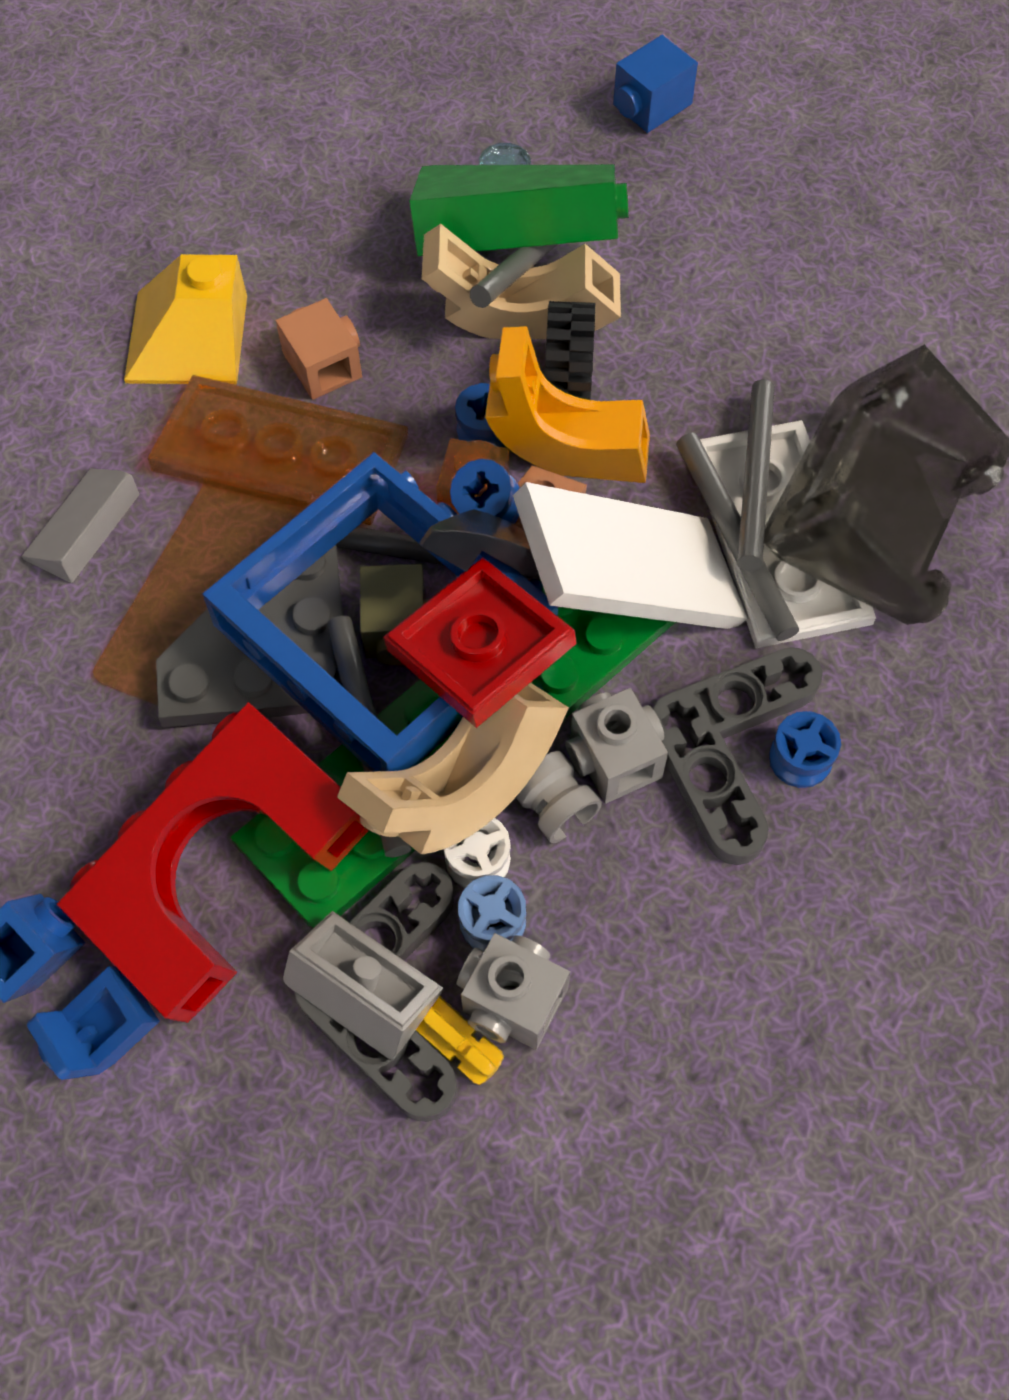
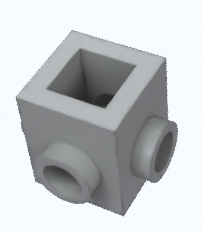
[565,688,668,804]
[456,933,570,1050]

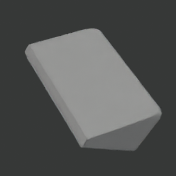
[21,468,140,583]
[283,911,443,1059]

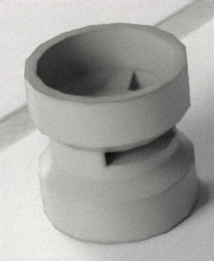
[515,751,602,843]

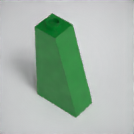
[409,164,629,256]

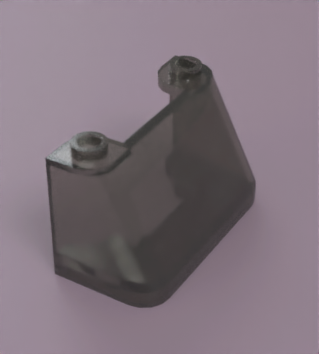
[764,344,1009,625]

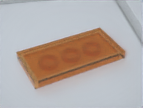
[148,375,408,526]

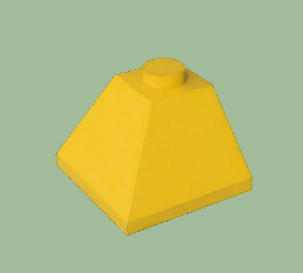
[124,254,247,385]

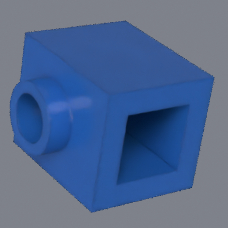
[613,34,698,133]
[0,894,85,1003]

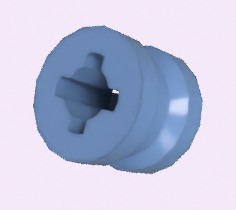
[458,875,526,951]

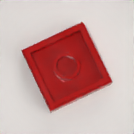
[383,557,577,728]

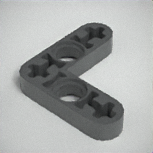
[653,647,823,865]
[295,862,458,1122]

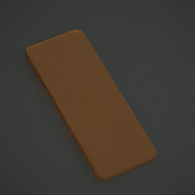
[93,469,305,706]

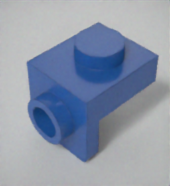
[27,966,160,1080]

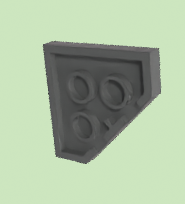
[156,545,343,728]

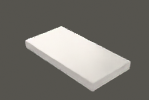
[700,420,876,649]
[513,482,748,629]

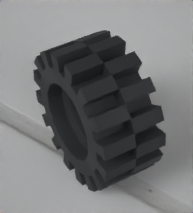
[545,301,596,400]

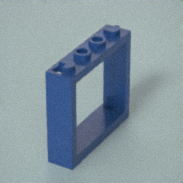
[202,452,558,772]

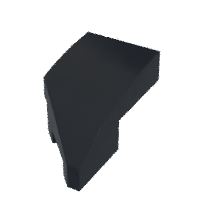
[419,509,538,579]

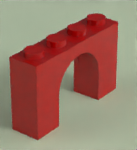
[57,702,369,1023]

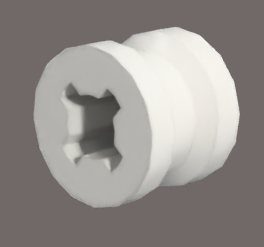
[444,818,511,889]

